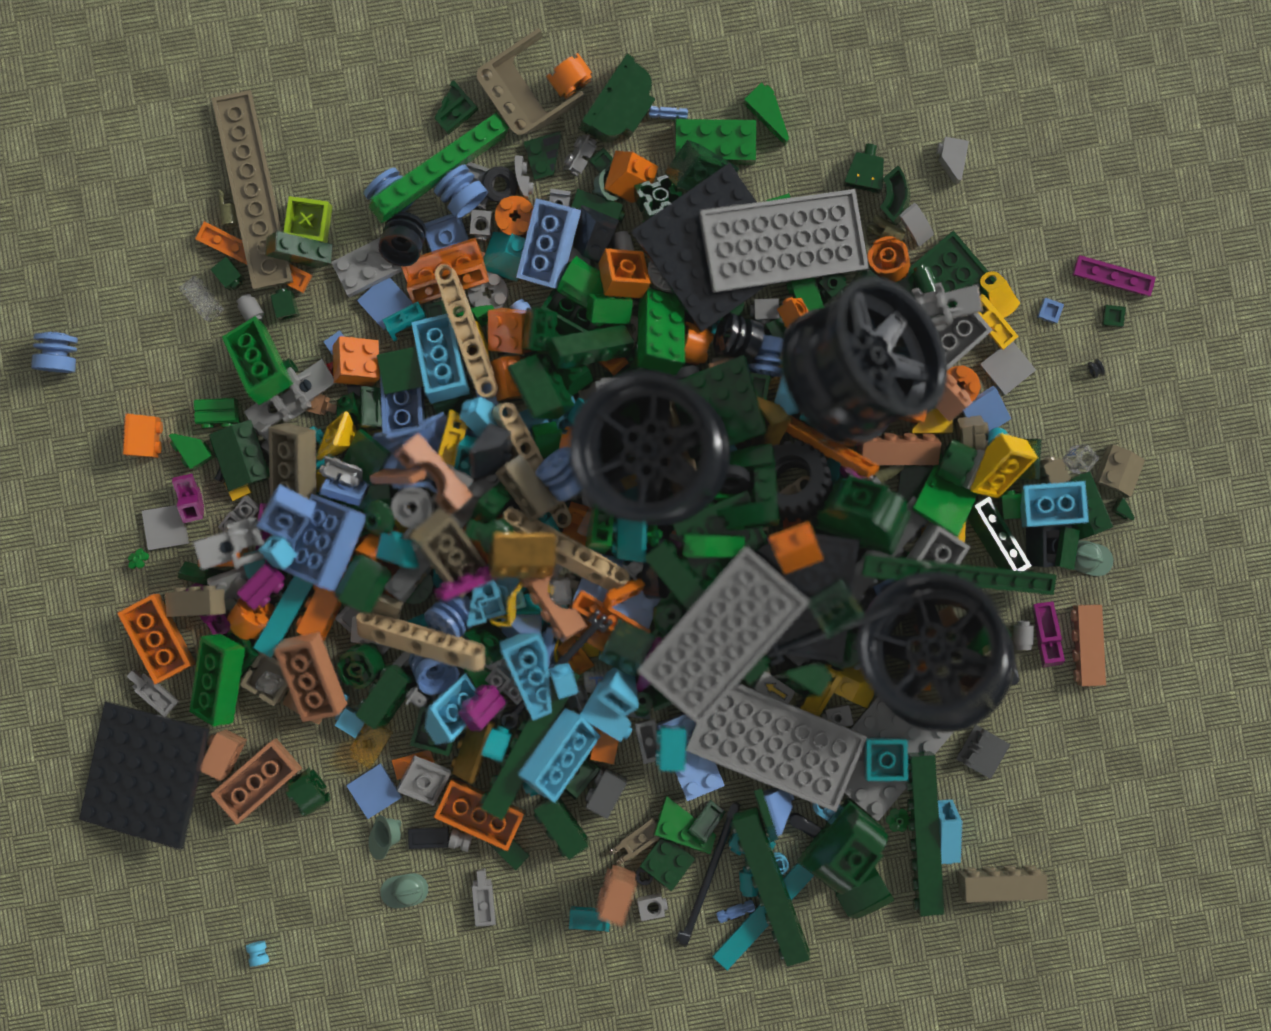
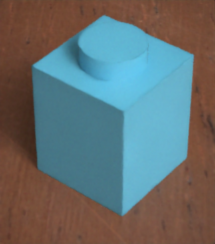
[259,536,297,569]
[549,663,579,699]
[335,707,365,738]

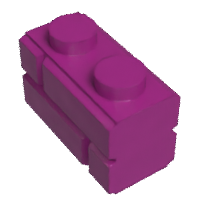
[237,561,285,609]
[458,685,506,731]

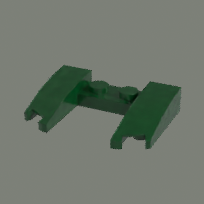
[718,443,779,531]

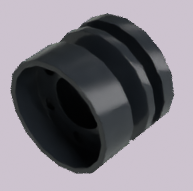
[378,212,426,267]
[713,313,764,363]

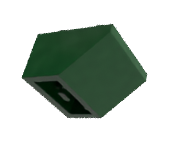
[521,307,558,352]

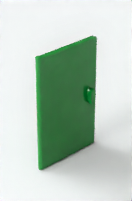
[912,454,979,538]

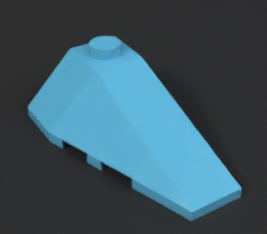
[500,633,552,720]

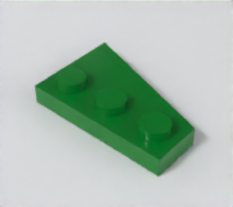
[653,796,716,854]

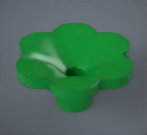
[885,808,911,832]

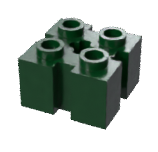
[634,173,683,221]

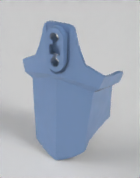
[373,412,479,493]

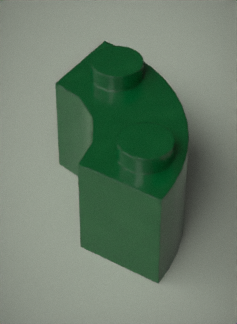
[880,165,910,226]

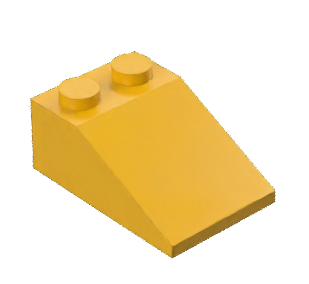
[970,433,1038,498]

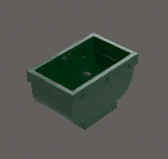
[578,53,655,142]
[815,475,911,556]
[797,798,888,894]

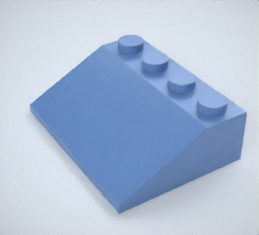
[282,494,366,592]

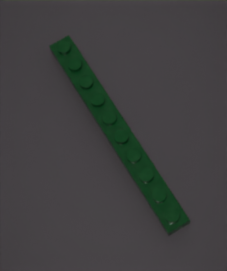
[861,554,1057,595]

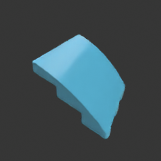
[467,577,526,627]

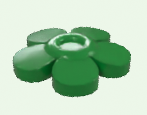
[646,525,662,546]
[128,548,149,570]

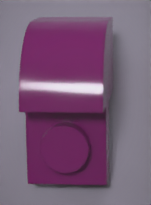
[172,473,204,523]

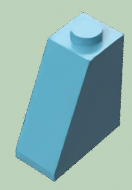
[460,397,507,437]
[596,662,639,717]
[580,680,633,742]
[938,799,962,864]

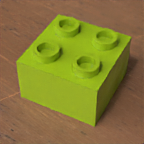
[284,196,333,243]

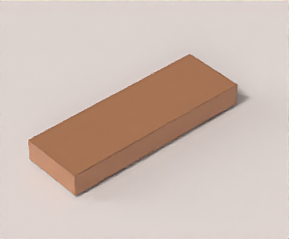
[370,469,426,484]

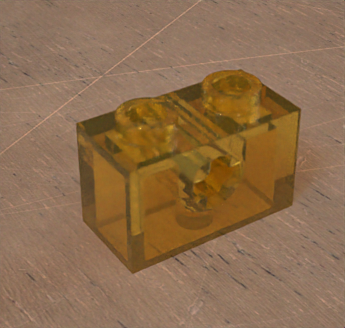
[349,724,393,769]

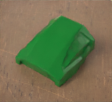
[557,256,604,310]

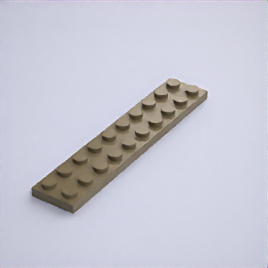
[212,90,293,291]

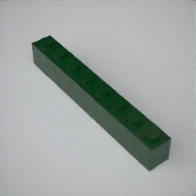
[644,539,770,685]
[480,671,580,820]
[906,751,945,917]
[731,807,810,967]

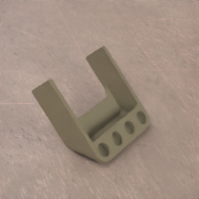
[477,28,585,135]

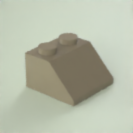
[1094,444,1145,497]

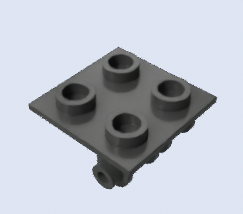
[956,725,1011,779]

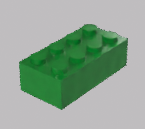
[675,119,756,165]
[637,288,685,376]
[222,316,293,405]
[189,634,245,727]

